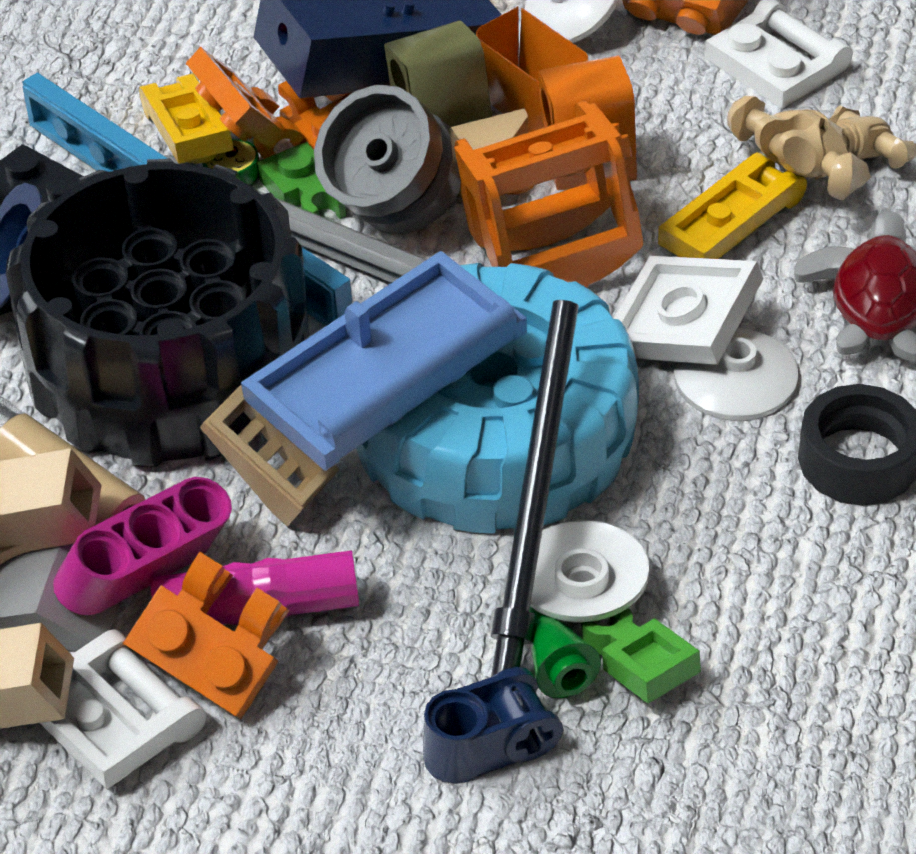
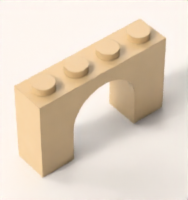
[0,448,102,728]

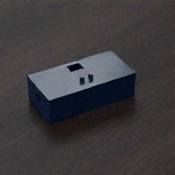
[253,0,502,98]

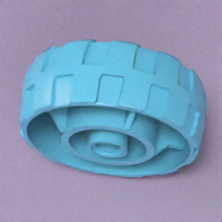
[356,263,639,534]

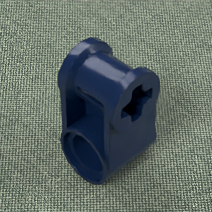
[423,667,564,784]

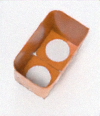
[476,6,588,133]
[538,55,637,190]

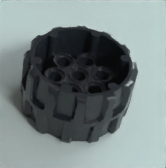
[6,158,310,468]

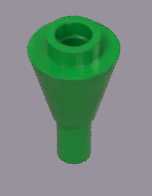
[529,606,601,698]

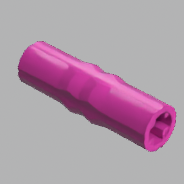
[150,550,359,625]

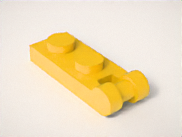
[139,73,234,164]
[658,152,807,259]

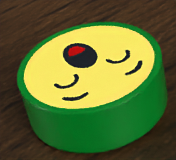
[202,139,259,185]

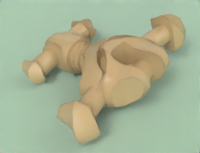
[727,96,916,201]

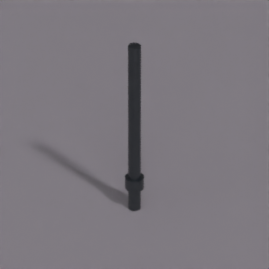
[491,300,579,692]

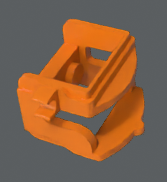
[454,100,643,288]

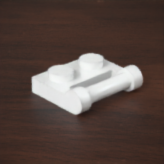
[705,0,853,109]
[40,629,207,790]

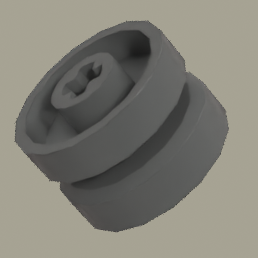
[314,85,461,235]

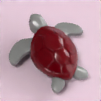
[794,211,916,362]

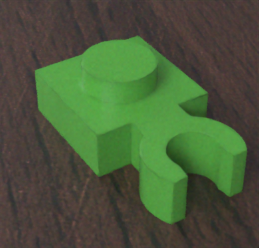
[257,142,346,219]
[581,608,701,704]

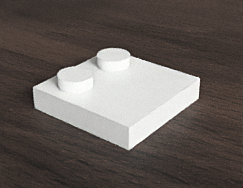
[613,256,764,365]

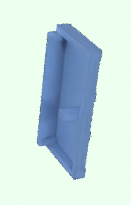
[241,251,527,471]

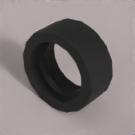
[798,384,916,505]

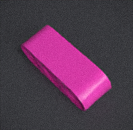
[53,477,232,615]

